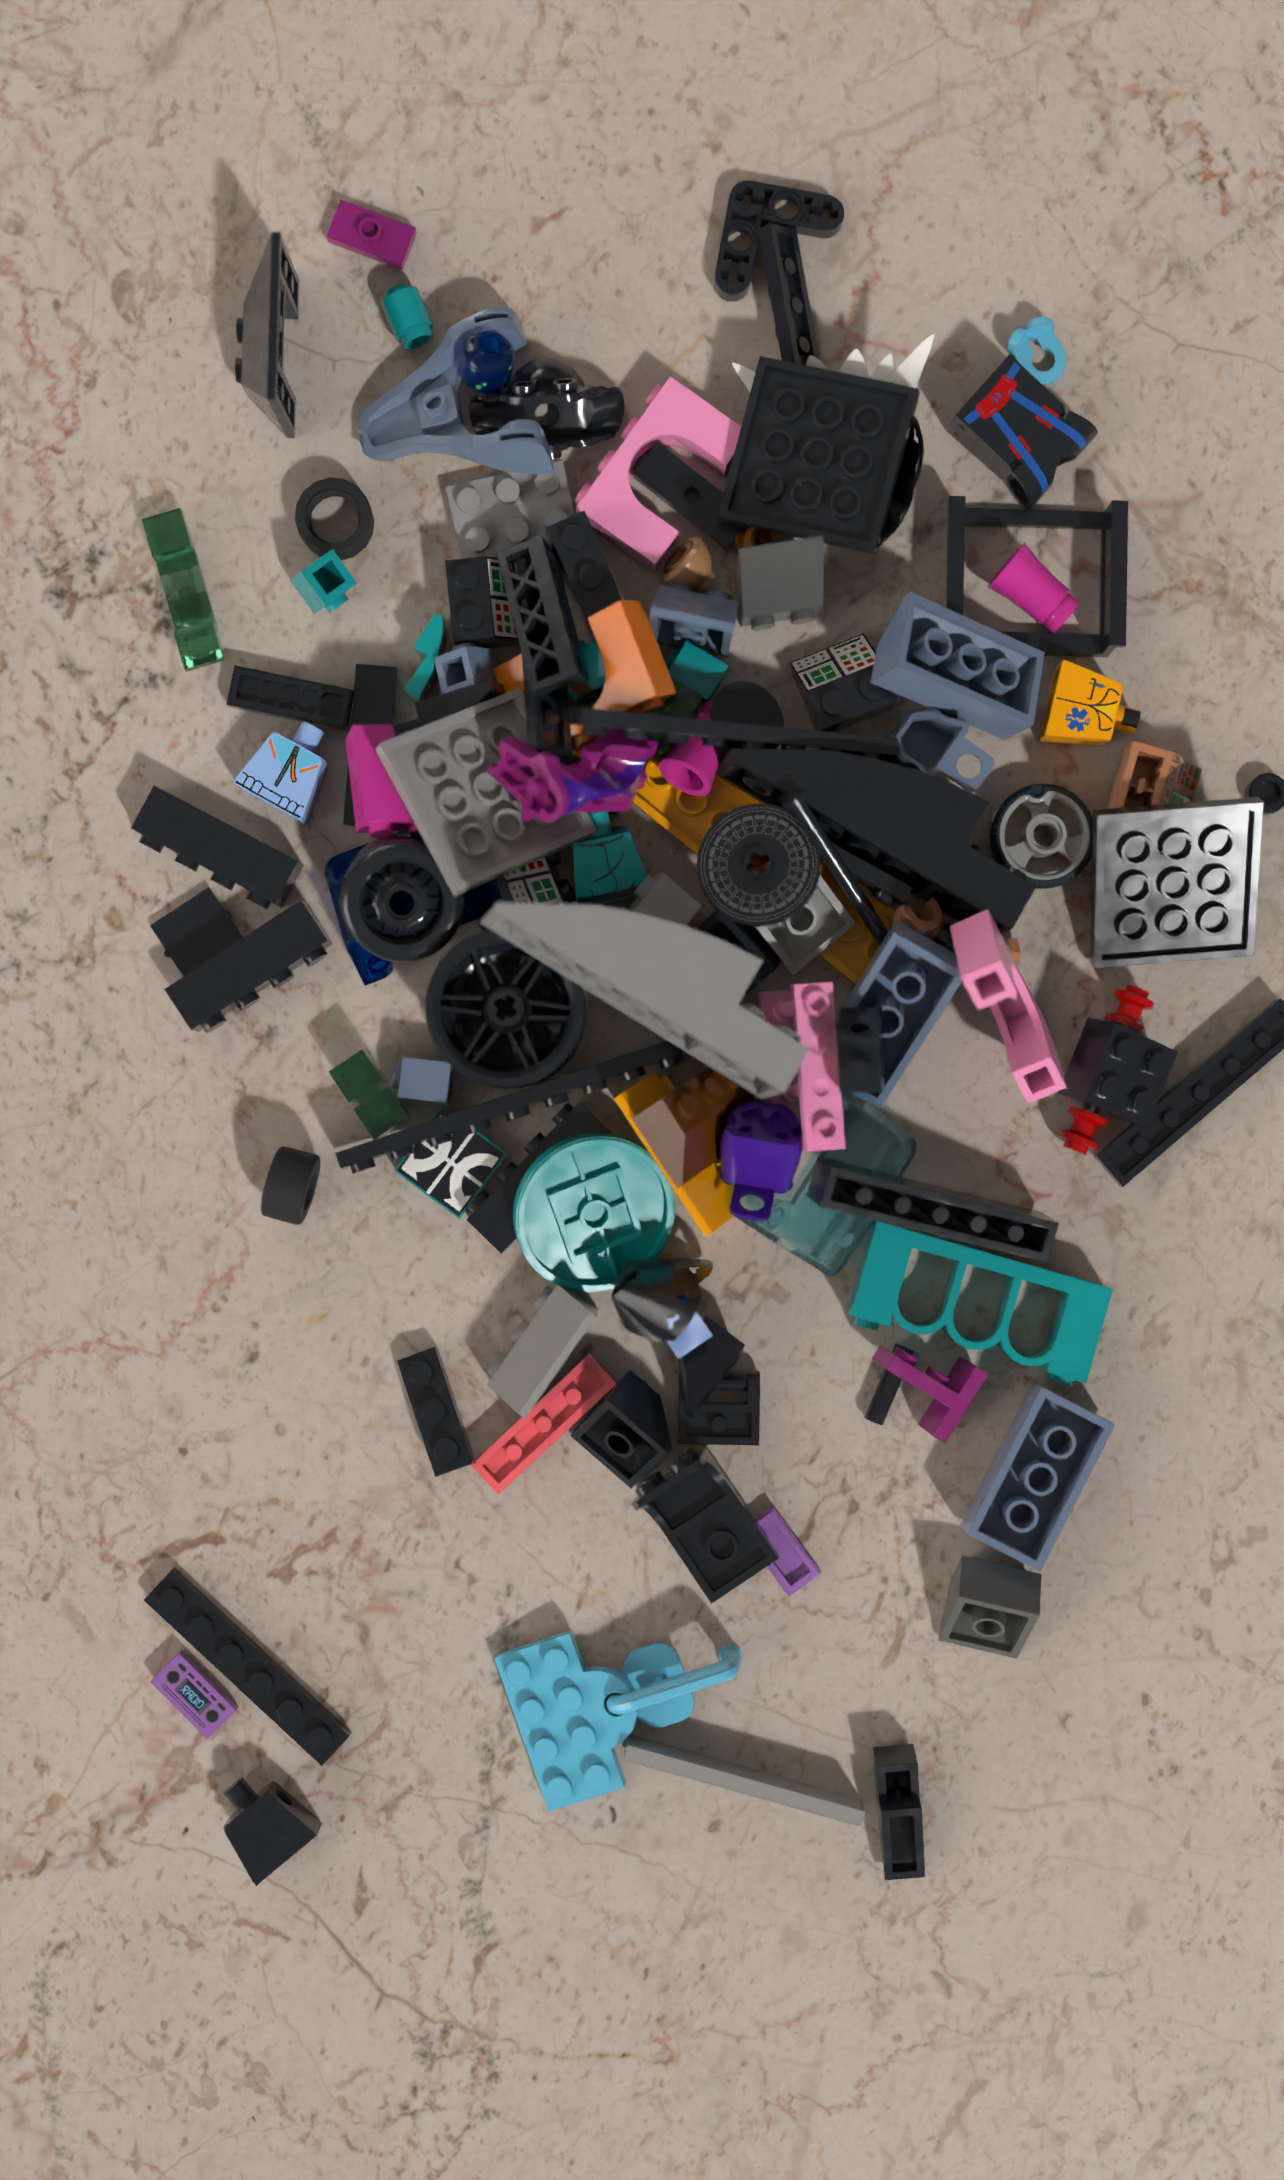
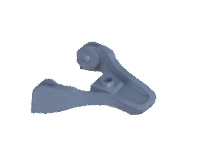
[358,307,555,474]

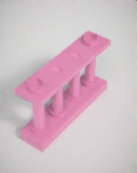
[758,982,846,1152]

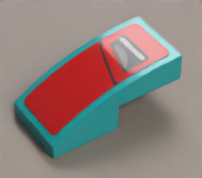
[405,612,446,702]

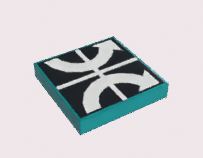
[394,1106,508,1219]

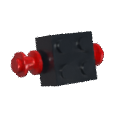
[1058,984,1178,1155]

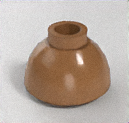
[662,537,716,592]

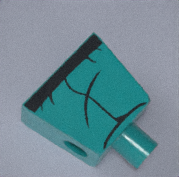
[572,812,648,905]

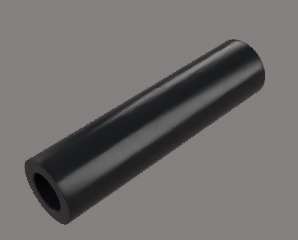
[864,1343,914,1426]

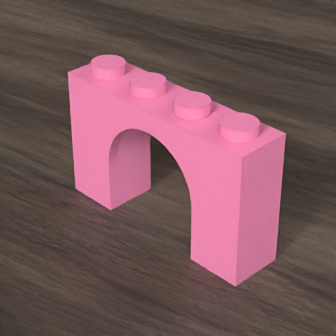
[575,376,741,574]
[950,909,1066,1103]

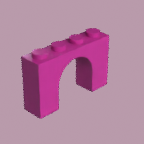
[345,724,421,838]

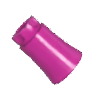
[987,542,1079,633]
[659,701,726,796]

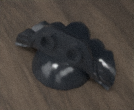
[469,357,625,459]

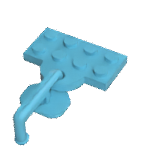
[494,1629,742,1812]

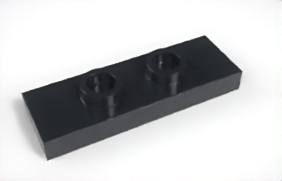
[226,665,354,732]

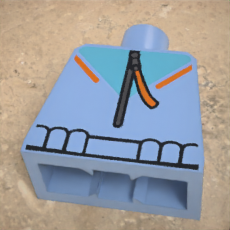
[233,721,329,826]

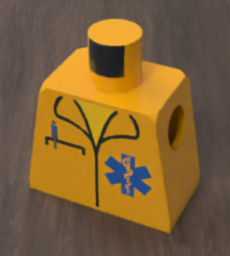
[1038,660,1141,746]

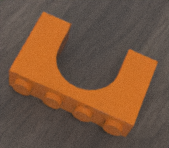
[493,600,677,748]

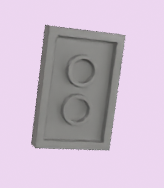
[445,460,575,559]

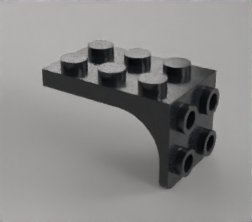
[631,1447,779,1604]

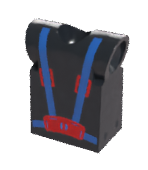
[946,355,1098,510]

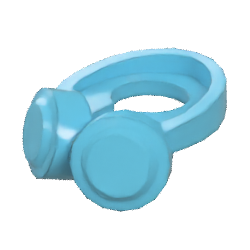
[1007,317,1066,386]

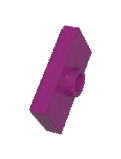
[326,200,417,270]

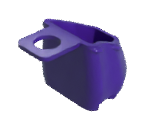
[719,1099,802,1221]

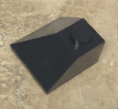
[570,1369,673,1488]

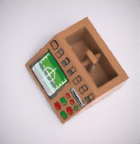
[1106,740,1202,809]

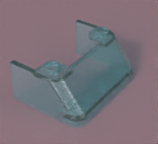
[734,1093,917,1276]

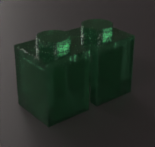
[329,1049,413,1140]

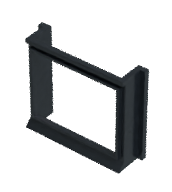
[946,496,1128,658]

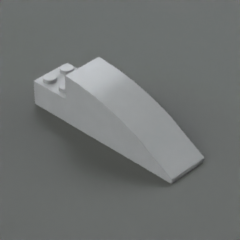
[480,902,809,1099]

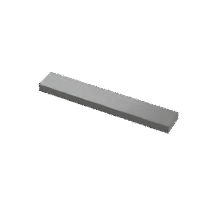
[624,1734,865,1826]

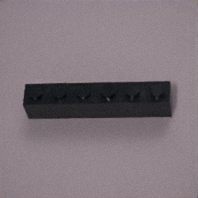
[806,1156,1059,1262]

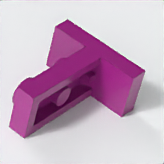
[872,1345,988,1443]

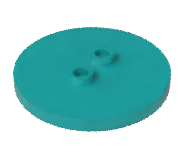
[513,1132,675,1292]

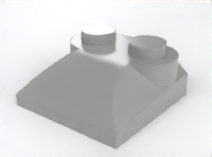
[755,876,856,975]

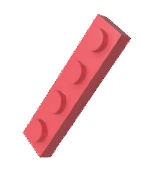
[471,1352,617,1495]

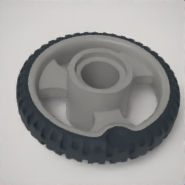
[990,784,1093,889]

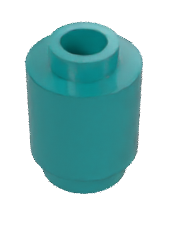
[381,283,433,350]

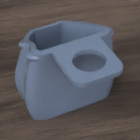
[883,708,995,792]

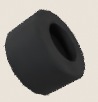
[261,1146,321,1225]

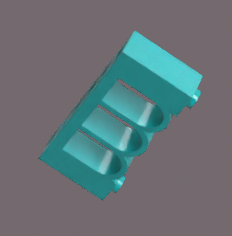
[847,1220,1113,1387]

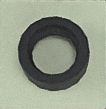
[295,477,374,561]

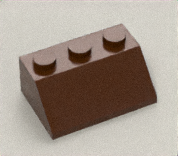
[632,1067,755,1188]

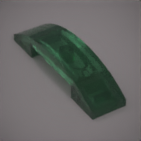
[142,508,225,672]

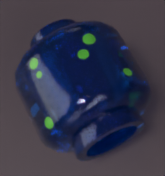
[460,331,516,394]

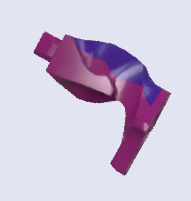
[487,728,658,822]

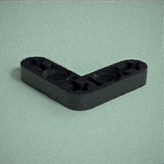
[714,181,844,302]

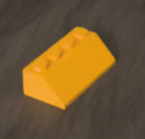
[614,1072,746,1237]

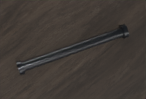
[781,788,889,949]

